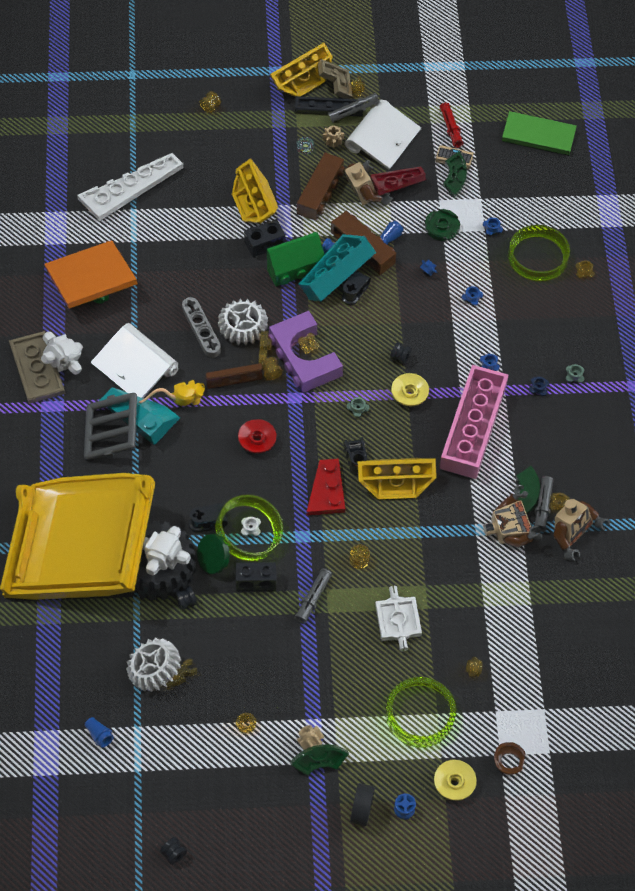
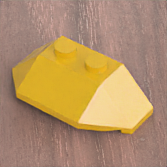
[270,43,333,97]
[232,159,278,223]
[358,458,436,499]

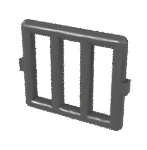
[84,392,137,460]

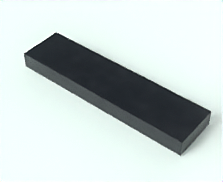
[295,96,364,117]

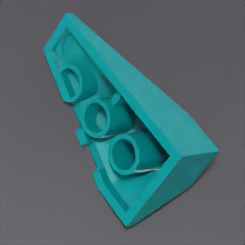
[99,387,180,445]

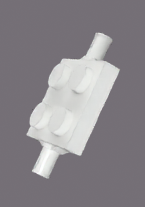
[375,586,422,651]

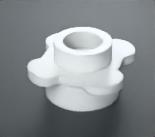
[241,517,261,536]

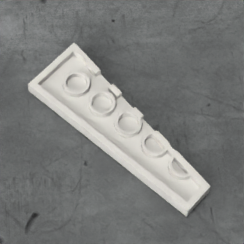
[78,153,183,221]

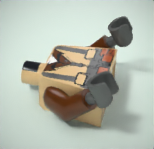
[345,160,393,206]
[483,485,542,548]
[553,499,610,561]

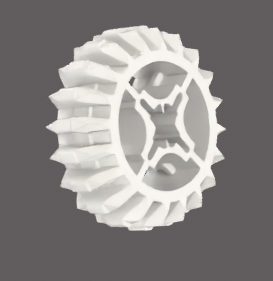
[218,298,268,346]
[126,637,181,692]

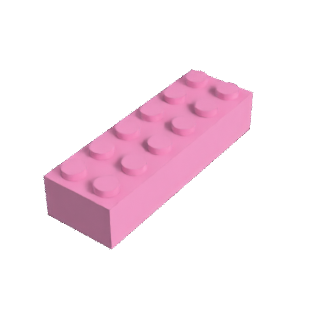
[439,365,509,479]

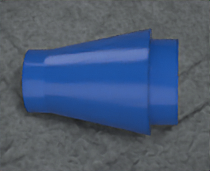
[380,220,404,244]
[85,717,114,747]

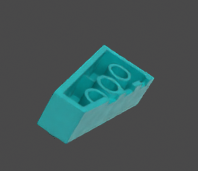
[299,234,376,302]

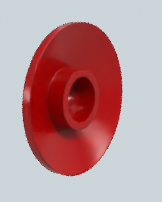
[238,419,276,453]

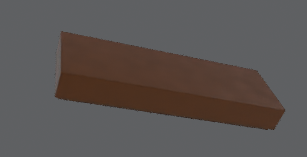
[206,363,262,389]

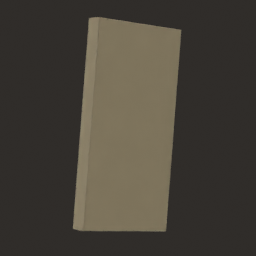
[9,331,65,404]

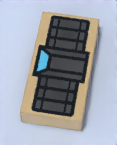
[435,145,474,169]

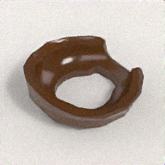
[494,742,526,775]

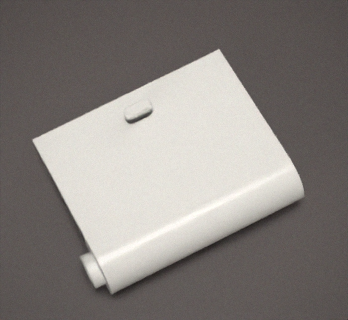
[345,100,421,170]
[91,323,178,398]

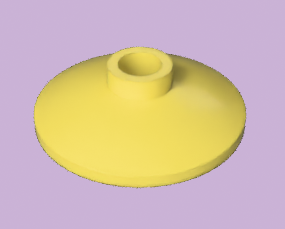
[391,373,429,406]
[434,760,476,801]

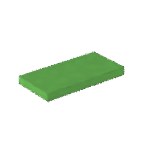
[502,111,577,155]

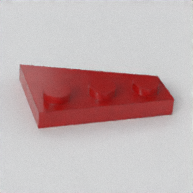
[306,458,345,516]

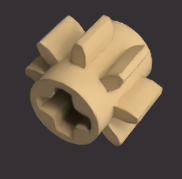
[323,125,344,147]
[297,725,324,750]

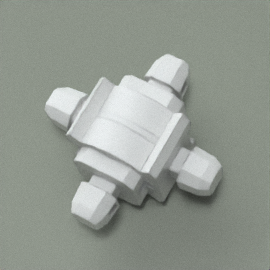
[41,332,83,375]
[142,526,191,575]

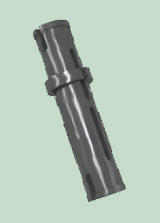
[328,93,380,123]
[534,476,554,532]
[294,568,332,624]

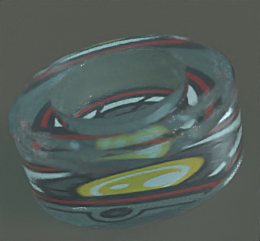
[297,137,314,154]

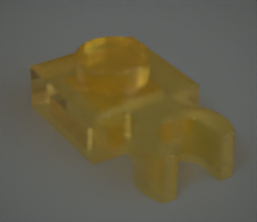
[259,331,272,366]
[166,659,197,690]

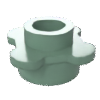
[566,364,584,383]
[347,397,369,417]

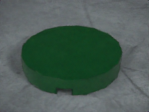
[425,209,460,241]
[197,534,230,574]

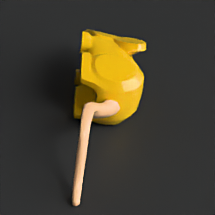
[139,380,205,406]

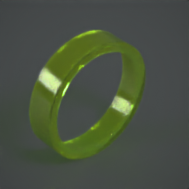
[508,225,570,281]
[215,495,283,561]
[386,677,456,748]

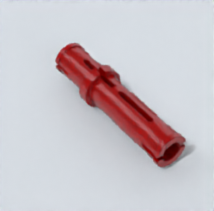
[439,102,464,148]

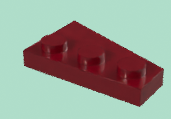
[370,167,426,196]

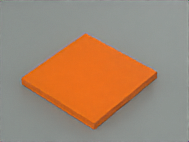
[44,240,138,309]

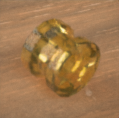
[199,91,221,113]
[261,357,283,380]
[350,544,370,569]

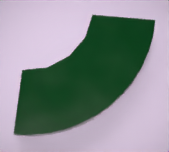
[443,151,467,198]
[516,466,540,514]
[290,744,349,776]

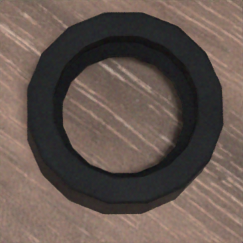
[350,783,375,826]

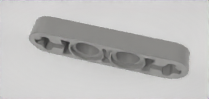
[182,297,221,358]

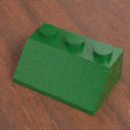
[267,232,325,286]

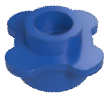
[483,217,503,235]
[420,260,437,276]
[462,286,483,305]
[480,354,500,371]

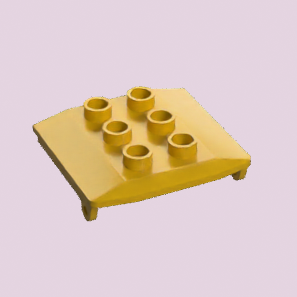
[0,473,155,600]

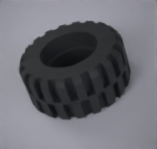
[132,521,196,600]

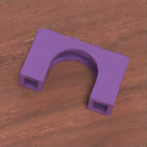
[267,311,343,393]

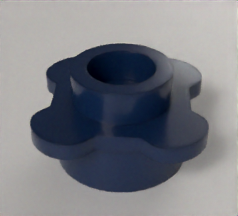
[529,377,549,396]

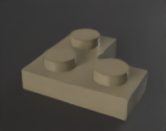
[318,59,352,99]

